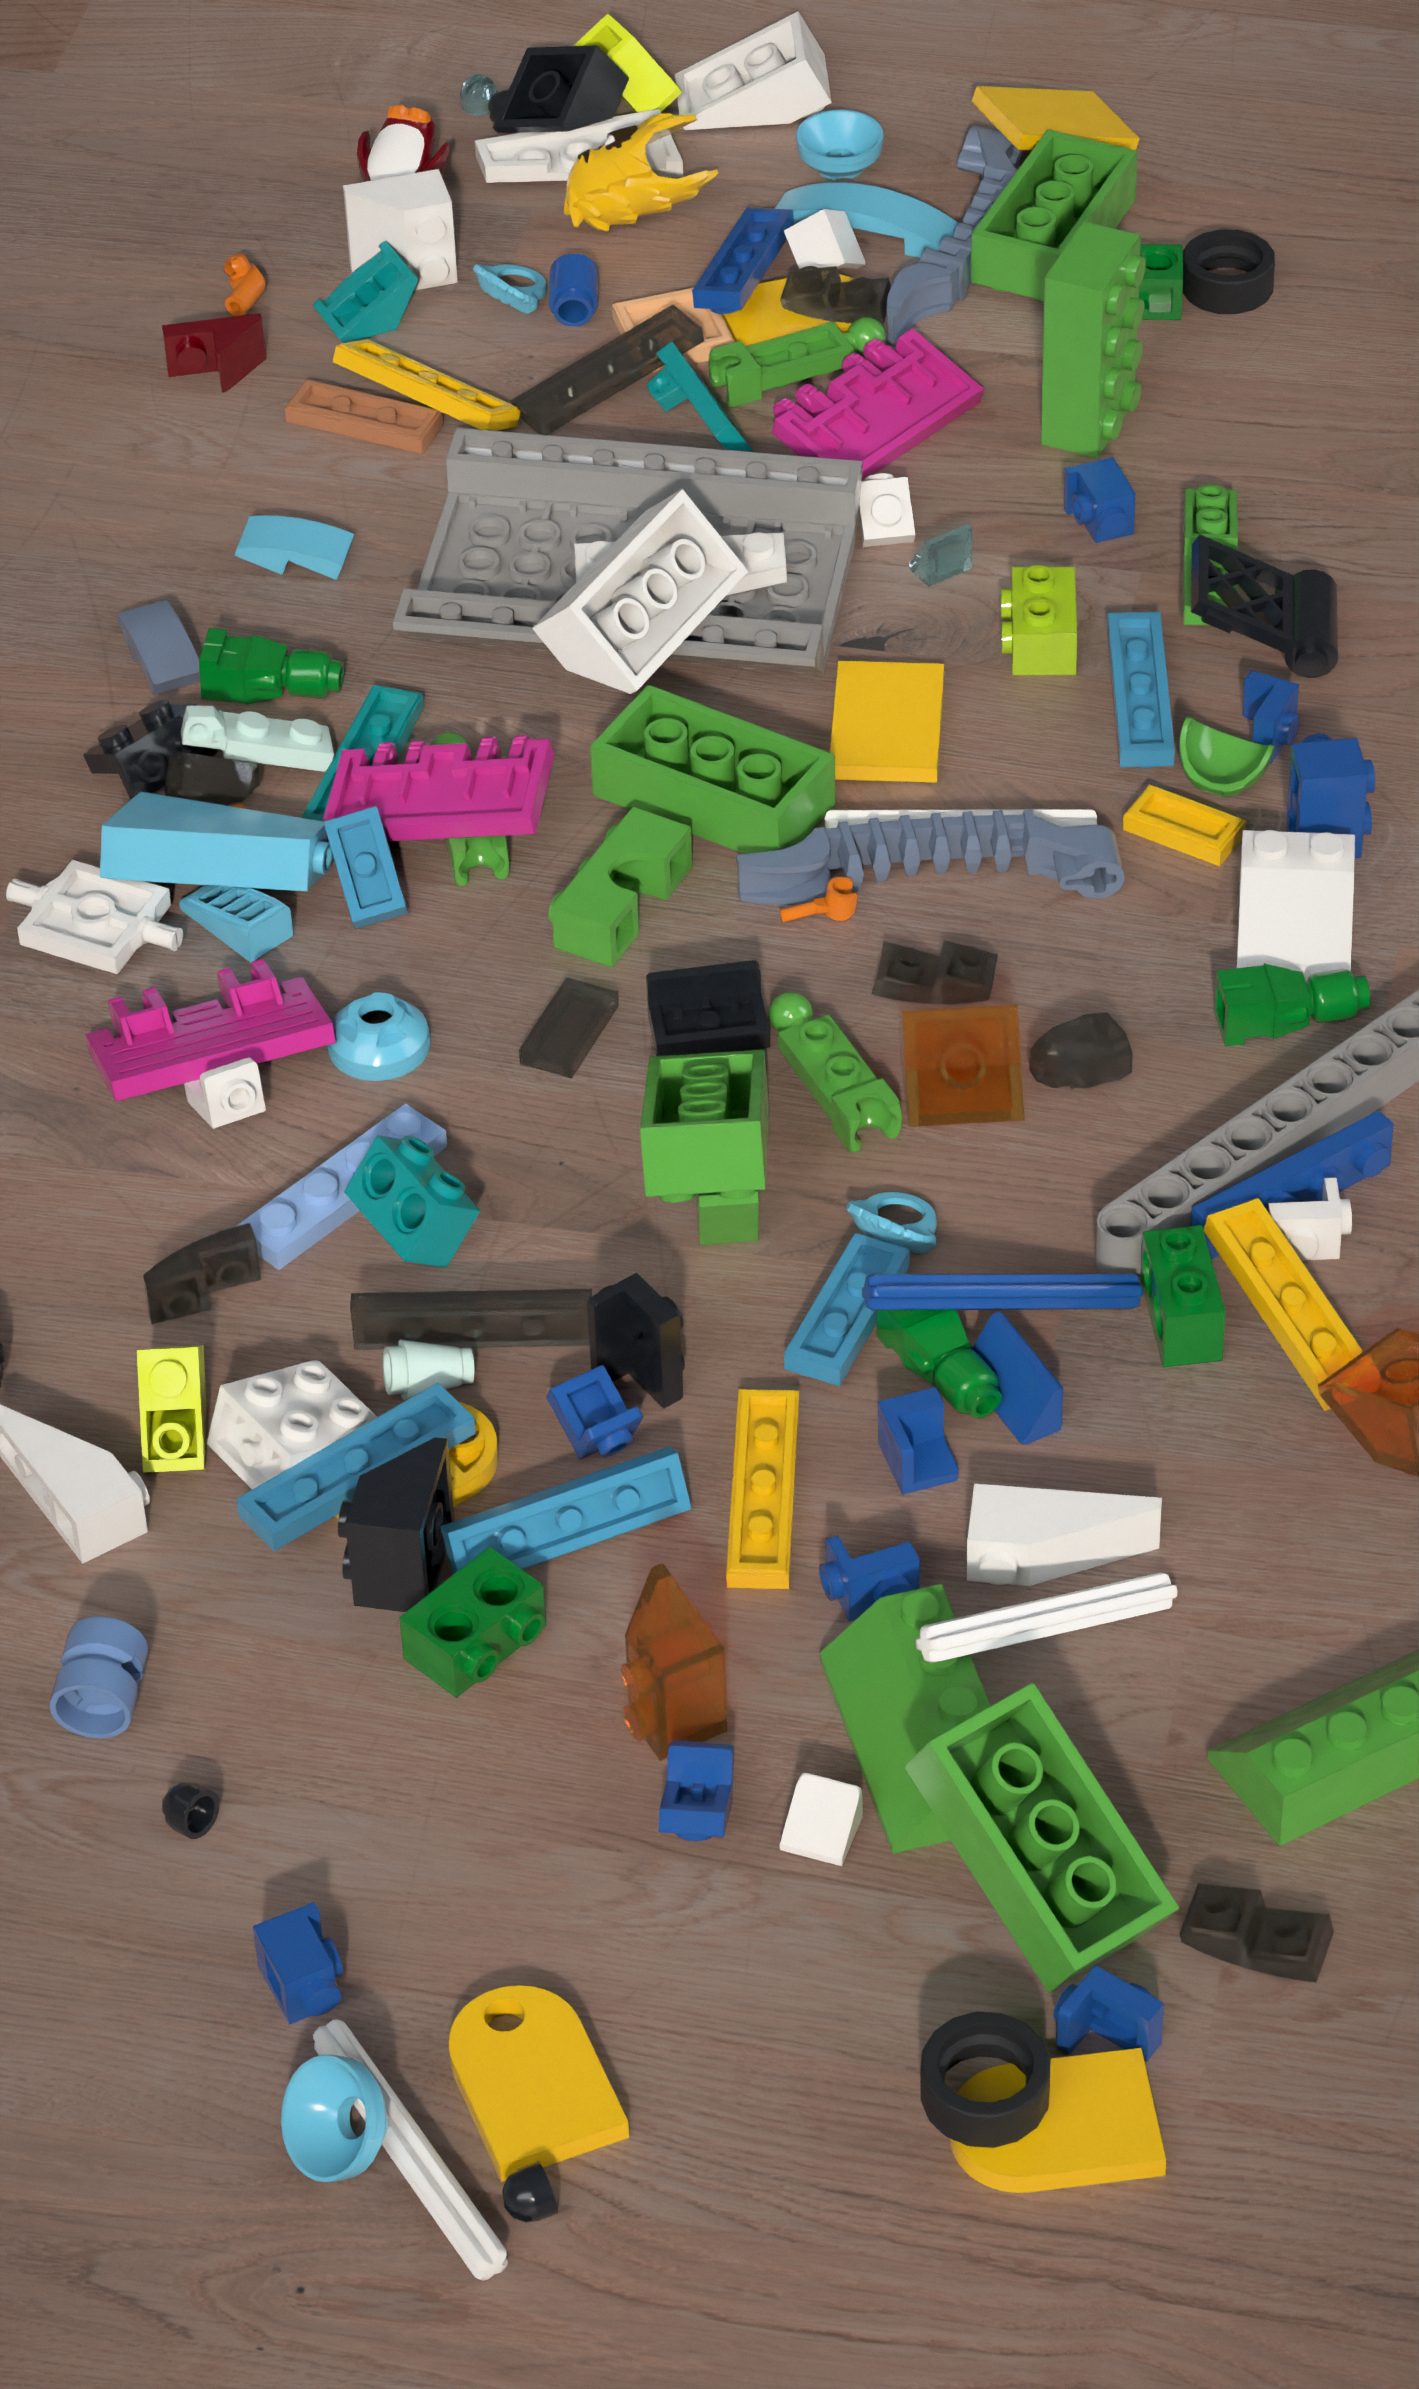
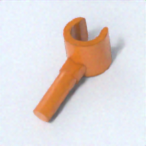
[779,876,858,923]

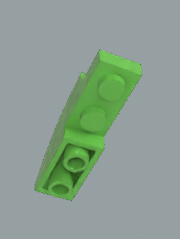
[1183,485,1238,626]

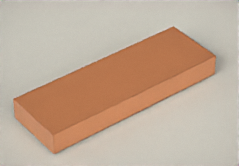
[284,379,443,454]

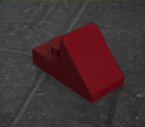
[162,313,266,393]

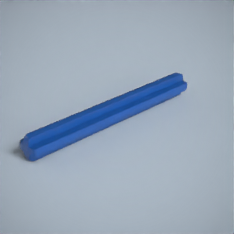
[862,1273,1143,1311]

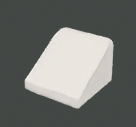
[780,1773,863,1866]

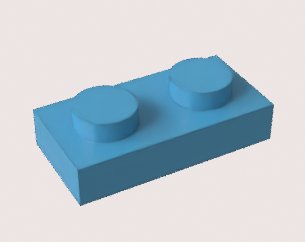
[324,806,409,929]

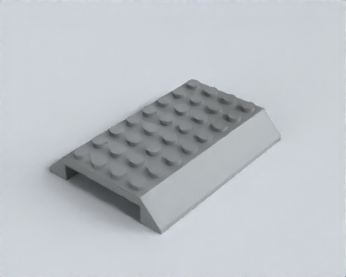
[393,428,863,674]

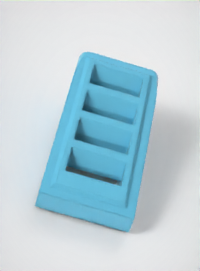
[179,885,293,963]

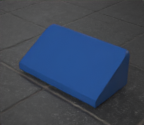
[971,1311,1063,1445]

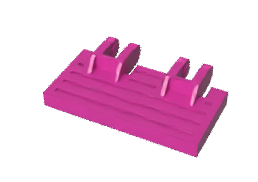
[772,328,984,481]
[323,735,555,842]
[85,959,336,1102]

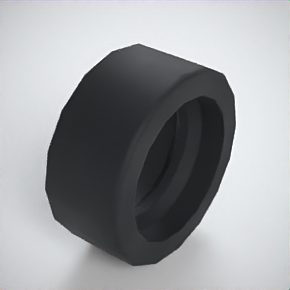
[1182,229,1275,314]
[920,2011,1051,2148]

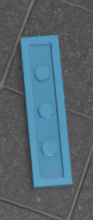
[1107,612,1175,768]
[236,1382,476,1551]
[440,1446,692,1575]

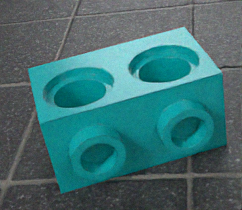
[344,1135,480,1268]

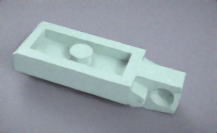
[181,706,334,772]

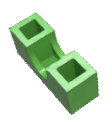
[548,807,693,968]

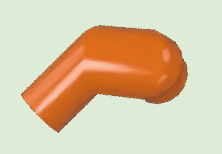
[223,253,266,316]

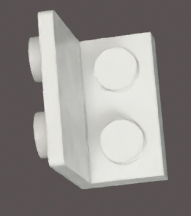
[206,1360,377,1489]

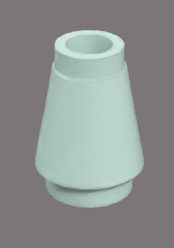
[383,1340,475,1400]

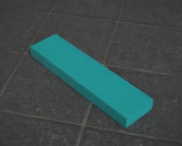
[301,685,424,822]

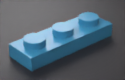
[784,1233,910,1386]

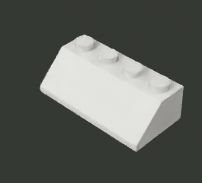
[532,489,748,694]

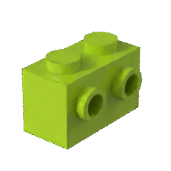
[1001,565,1077,675]

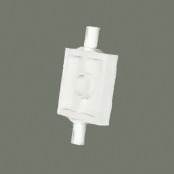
[6,860,183,974]

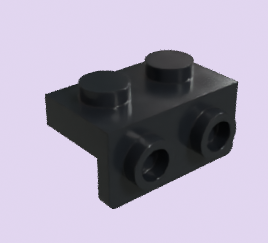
[83,700,218,799]
[646,960,770,1056]
[587,1272,685,1409]

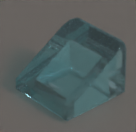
[910,524,972,587]

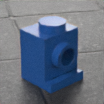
[1064,457,1136,543]
[253,1902,343,2025]

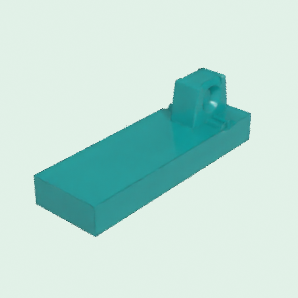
[646,341,754,452]

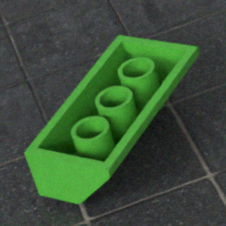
[820,1584,991,1854]
[1207,1649,1419,1847]

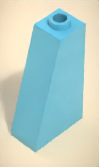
[100,792,333,891]

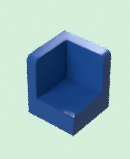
[878,1387,959,1495]

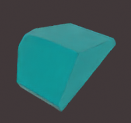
[313,241,418,343]

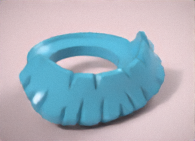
[473,264,547,314]
[846,1192,937,1255]

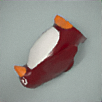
[357,105,450,182]

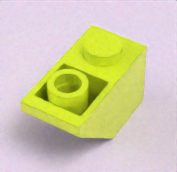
[573,14,682,113]
[137,1345,207,1473]

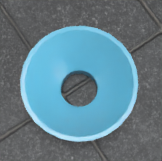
[796,110,883,180]
[327,992,431,1081]
[281,2055,389,2182]

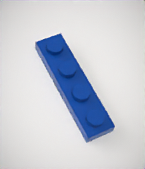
[692,208,794,314]
[1191,1110,1394,1259]

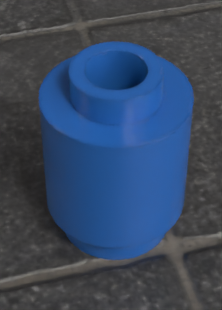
[549,254,599,326]

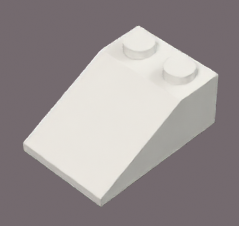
[675,11,832,130]
[1237,830,1355,982]

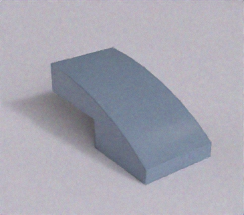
[117,600,200,696]

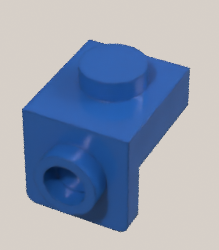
[1243,671,1300,764]
[546,1365,644,1460]
[819,1535,920,1622]
[659,1740,734,1841]
[1053,1965,1164,2062]

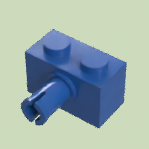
[1286,733,1375,858]

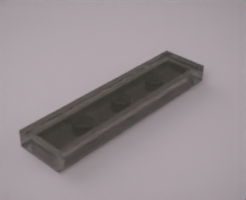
[511,305,704,435]
[350,1289,592,1350]

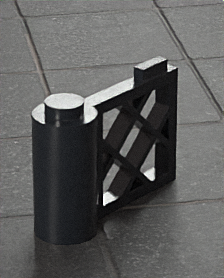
[1191,534,1338,678]

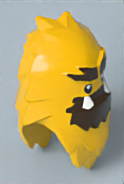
[564,113,718,232]

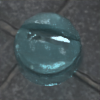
[460,74,498,115]

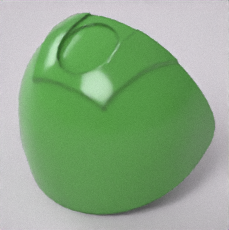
[1179,717,1276,798]

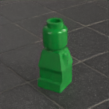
[199,628,344,705]
[1214,963,1370,1047]
[876,1310,1002,1419]

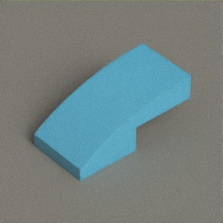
[234,515,354,580]

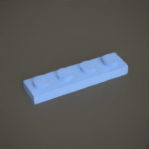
[237,1103,447,1270]

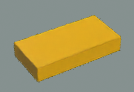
[1123,784,1246,867]

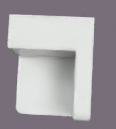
[784,209,866,275]

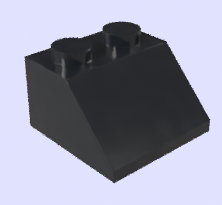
[492,45,629,133]
[338,1437,455,1612]

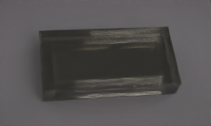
[519,977,619,1079]

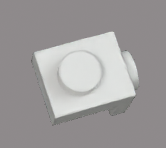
[858,473,916,547]
[184,1057,266,1129]
[1268,1177,1352,1261]

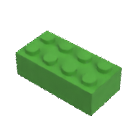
[971,129,1138,302]
[1041,221,1146,458]
[590,685,836,854]
[640,1050,770,1203]
[904,1683,1179,1993]

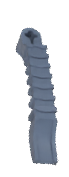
[887,125,1022,346]
[736,809,1125,905]

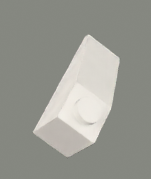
[0,1404,150,1564]
[967,1483,1162,1586]

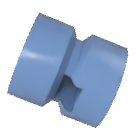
[49,1616,149,1739]

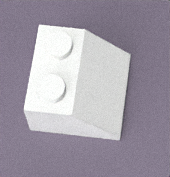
[343,169,458,290]

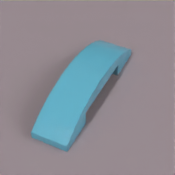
[775,182,959,258]

